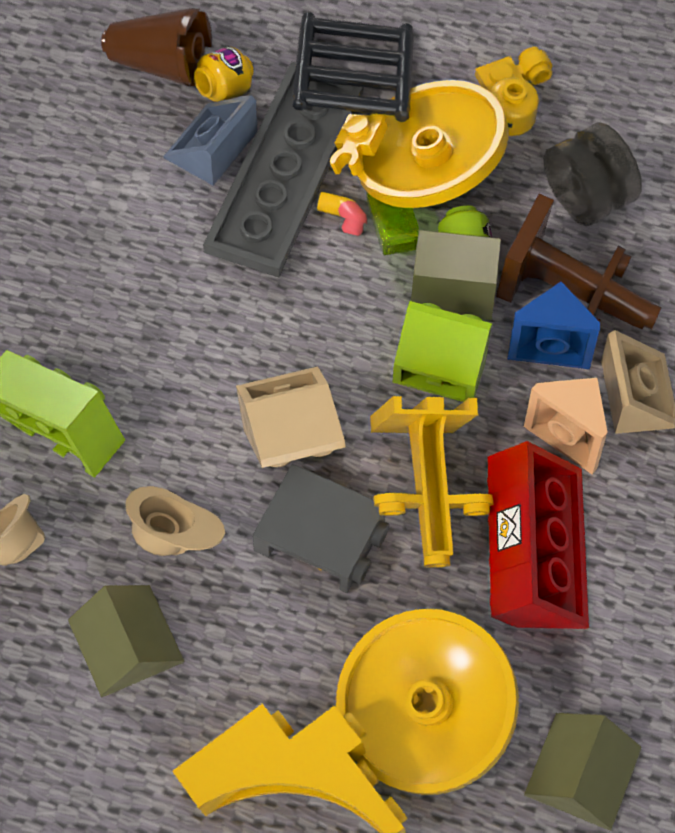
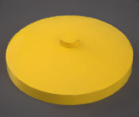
[358,80,509,208]
[336,609,519,795]

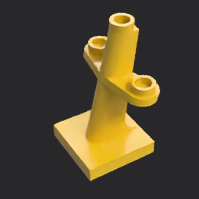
[370,396,493,568]

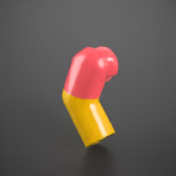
[317,191,367,236]

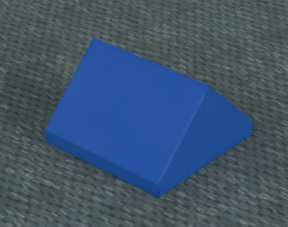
[507,282,600,370]

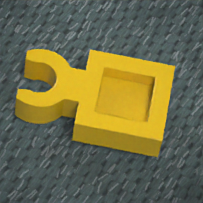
[330,114,388,176]

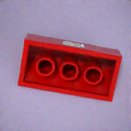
[487,441,589,629]

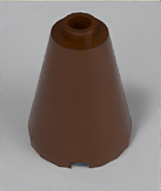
[101,8,212,87]

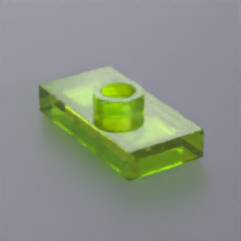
[366,193,420,256]

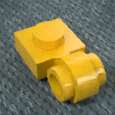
[475,46,553,92]

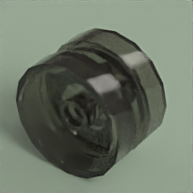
[543,122,642,227]

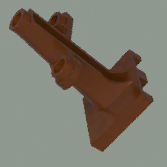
[496,194,662,330]

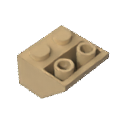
[236,367,346,468]

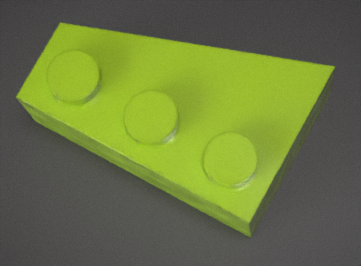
[0,350,126,478]

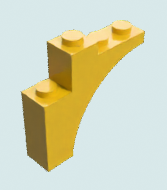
[172,703,408,833]

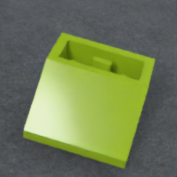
[392,301,492,402]

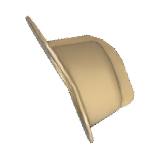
[125,486,225,556]
[0,494,45,566]

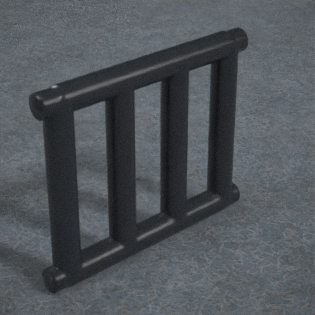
[292,12,414,122]

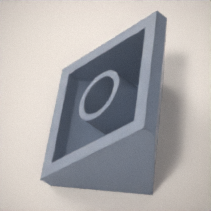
[163,95,258,186]

